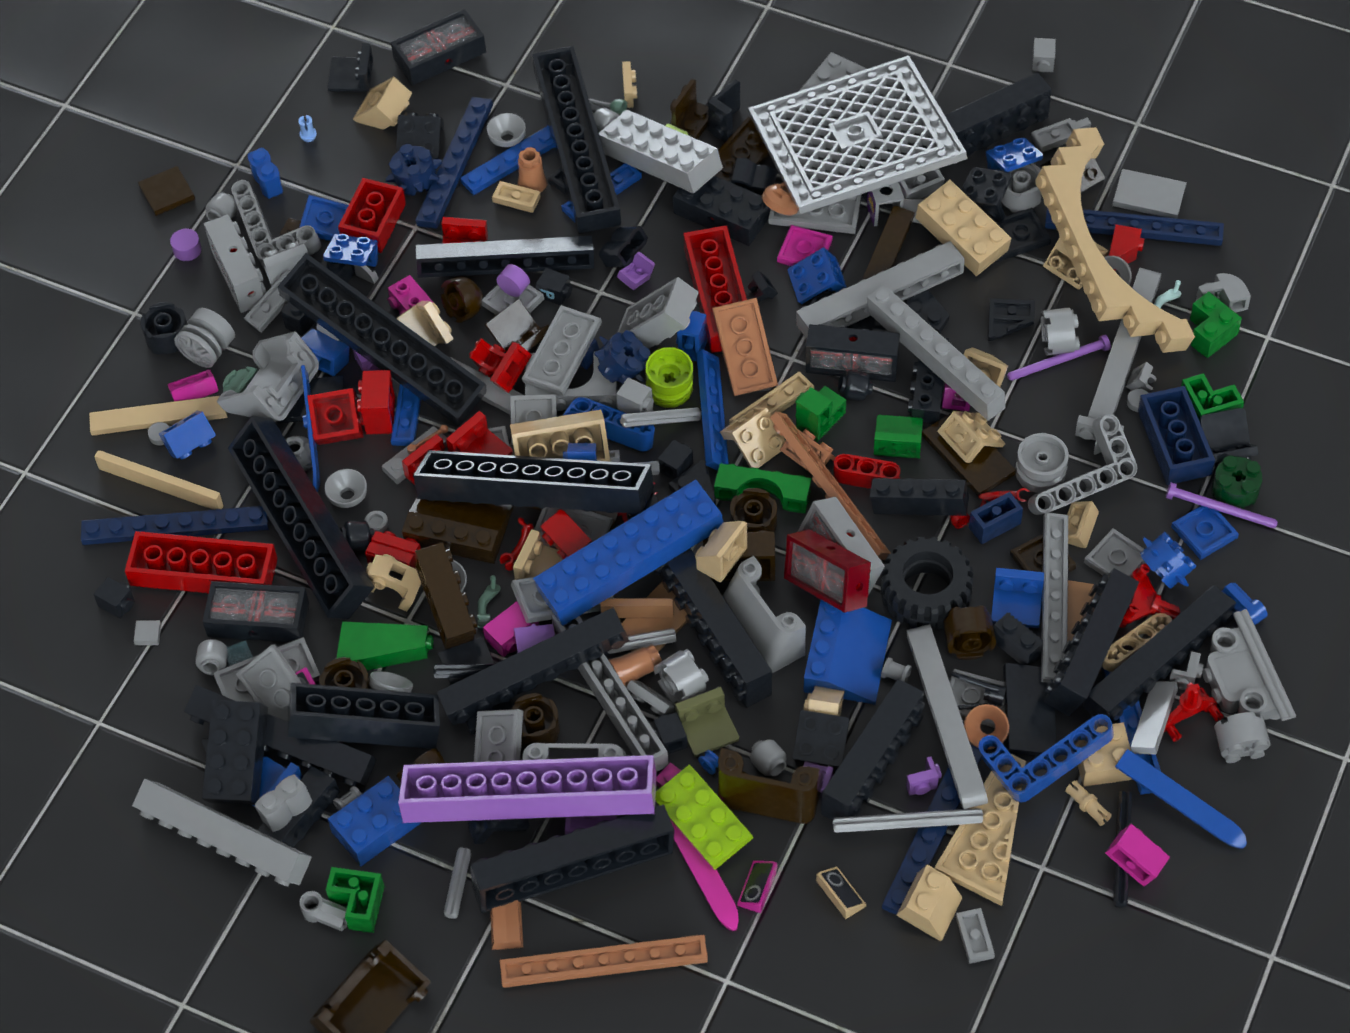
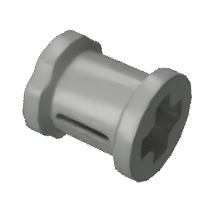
[881,657,912,683]
[333,786,362,811]

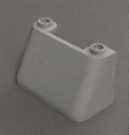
[216,331,319,422]
[723,556,806,673]
[523,743,626,760]

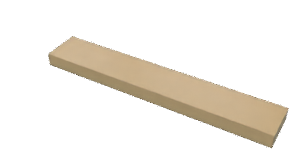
[89,396,228,436]
[94,450,224,510]

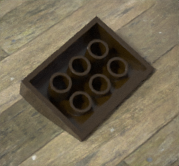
[402,498,514,564]

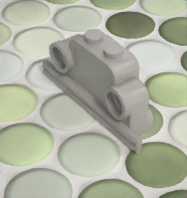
[1202,609,1296,721]

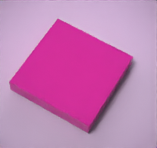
[777,225,833,266]

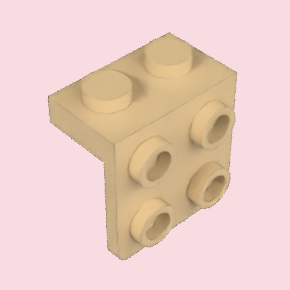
[396,301,454,346]

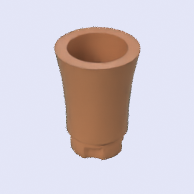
[517,147,547,193]
[608,645,661,687]

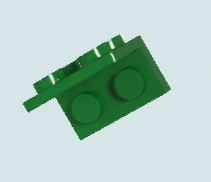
[874,415,923,458]

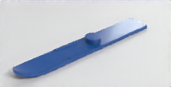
[301,365,320,492]
[1115,749,1247,849]

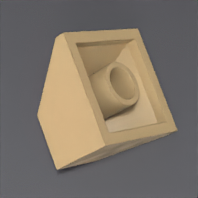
[964,347,1008,388]

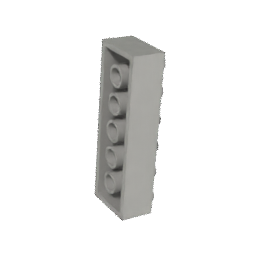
[599,110,723,193]

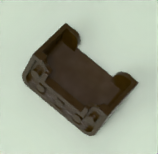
[718,748,823,824]
[309,940,431,1033]

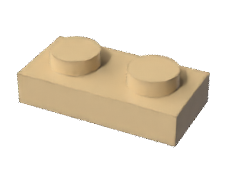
[622,61,637,108]
[492,181,541,213]

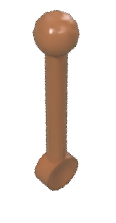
[407,425,448,454]

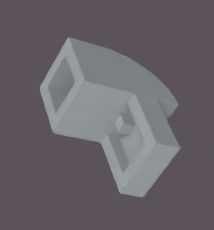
[1196,273,1251,313]

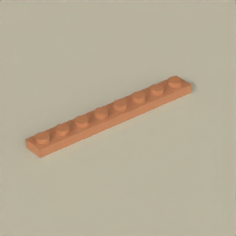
[770,412,891,560]
[500,935,708,988]

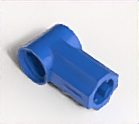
[1222,583,1268,625]

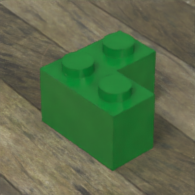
[1190,291,1242,358]
[1181,373,1244,422]
[795,386,846,442]
[326,867,385,933]

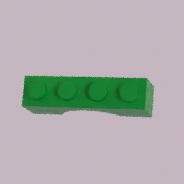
[714,463,811,514]

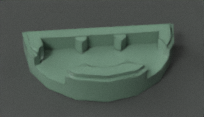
[223,367,258,394]

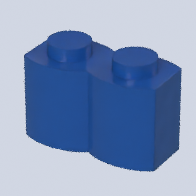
[248,148,283,199]

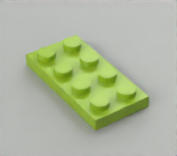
[655,764,753,870]

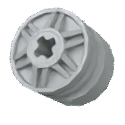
[174,308,235,368]

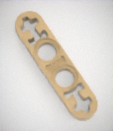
[1102,613,1172,672]

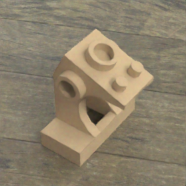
[366,554,421,612]

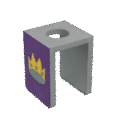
[867,182,904,226]

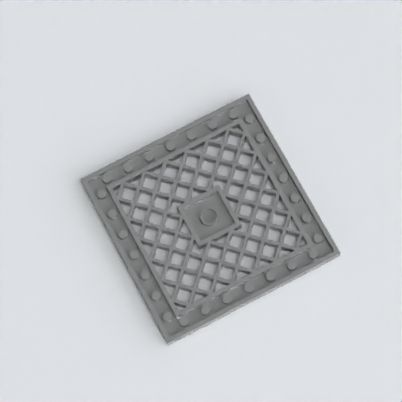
[748,55,967,214]

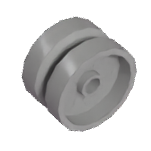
[1015,433,1069,493]

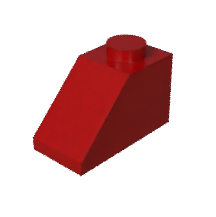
[1109,224,1145,271]

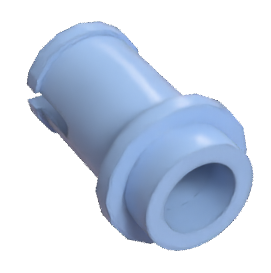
[298,115,317,142]

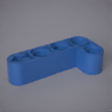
[563,397,655,451]

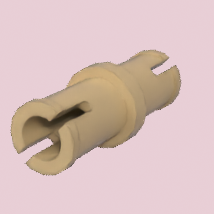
[1065,780,1111,826]

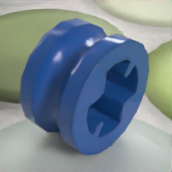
[698,750,719,775]

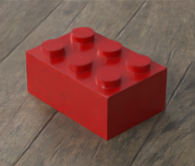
[338,178,406,253]

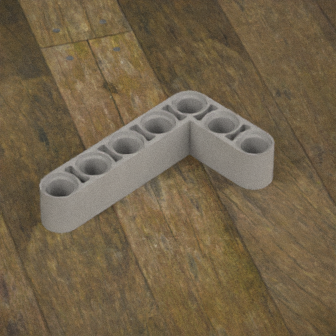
[231,180,321,270]
[1028,414,1138,515]

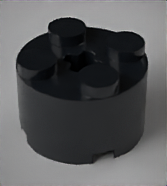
[140,302,188,354]

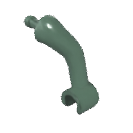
[477,575,501,628]

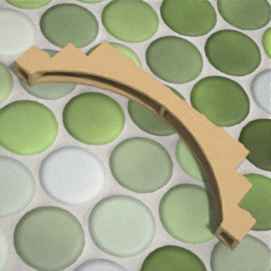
[1035,127,1195,353]

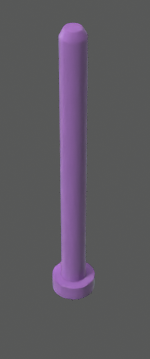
[1007,335,1111,381]
[1166,482,1278,528]

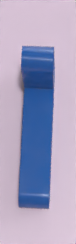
[979,714,1114,802]

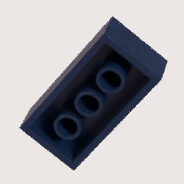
[1138,386,1215,485]

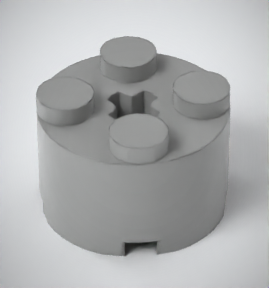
[1001,163,1042,213]
[1041,308,1080,356]
[654,649,709,703]
[1214,712,1270,763]

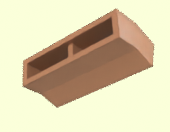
[490,900,523,950]

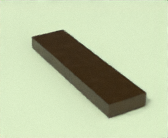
[862,206,915,280]

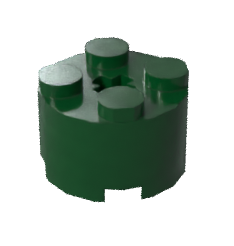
[1212,455,1262,509]

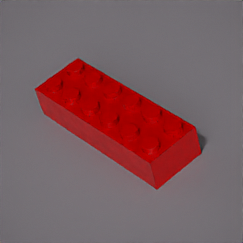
[683,225,747,353]
[125,531,278,593]

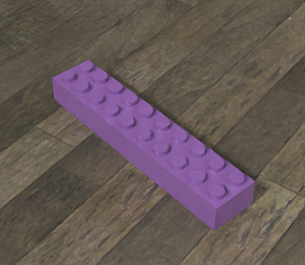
[398,755,657,823]

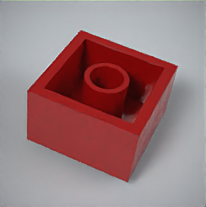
[357,370,395,434]
[307,388,363,445]

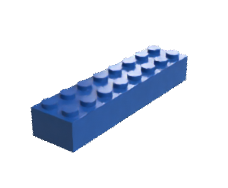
[533,480,723,626]

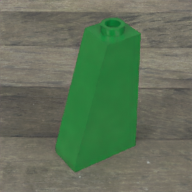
[336,621,434,671]

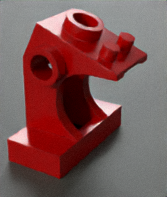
[469,338,532,393]

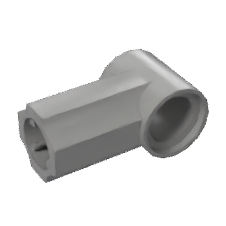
[299,891,347,931]

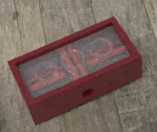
[784,529,871,613]

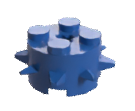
[1140,532,1197,589]

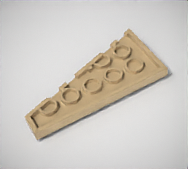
[934,754,1026,906]

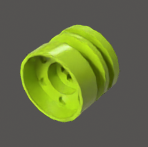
[646,347,693,408]

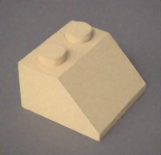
[353,77,412,129]
[695,521,747,583]
[897,864,962,941]

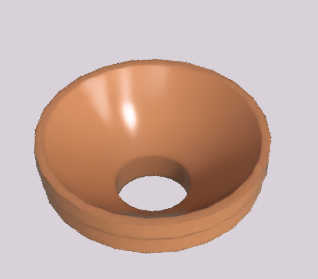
[762,182,798,215]
[964,704,1009,749]

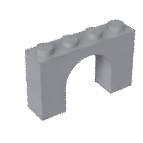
[525,351,617,411]

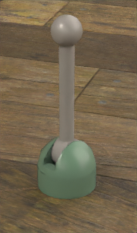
[589,99,627,115]

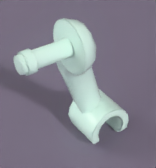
[1154,280,1181,308]

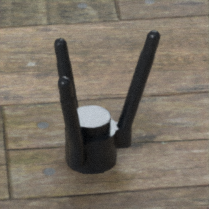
[951,672,1006,710]

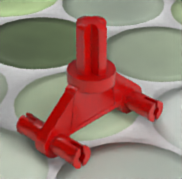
[1119,564,1180,628]
[1164,682,1224,742]

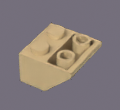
[1043,237,1110,289]

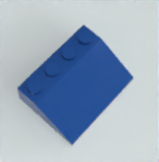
[804,600,892,705]

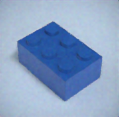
[328,776,421,867]

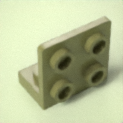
[675,687,739,757]

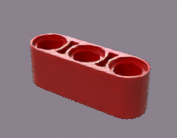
[833,454,900,489]

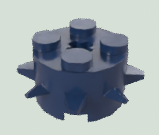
[385,144,442,195]
[594,330,651,384]

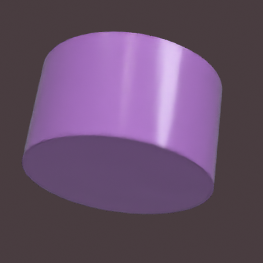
[170,229,202,261]
[497,264,530,297]

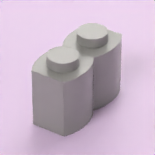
[255,774,312,832]

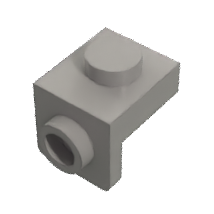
[1169,651,1204,690]

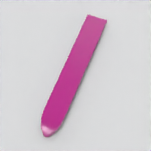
[670,819,739,931]

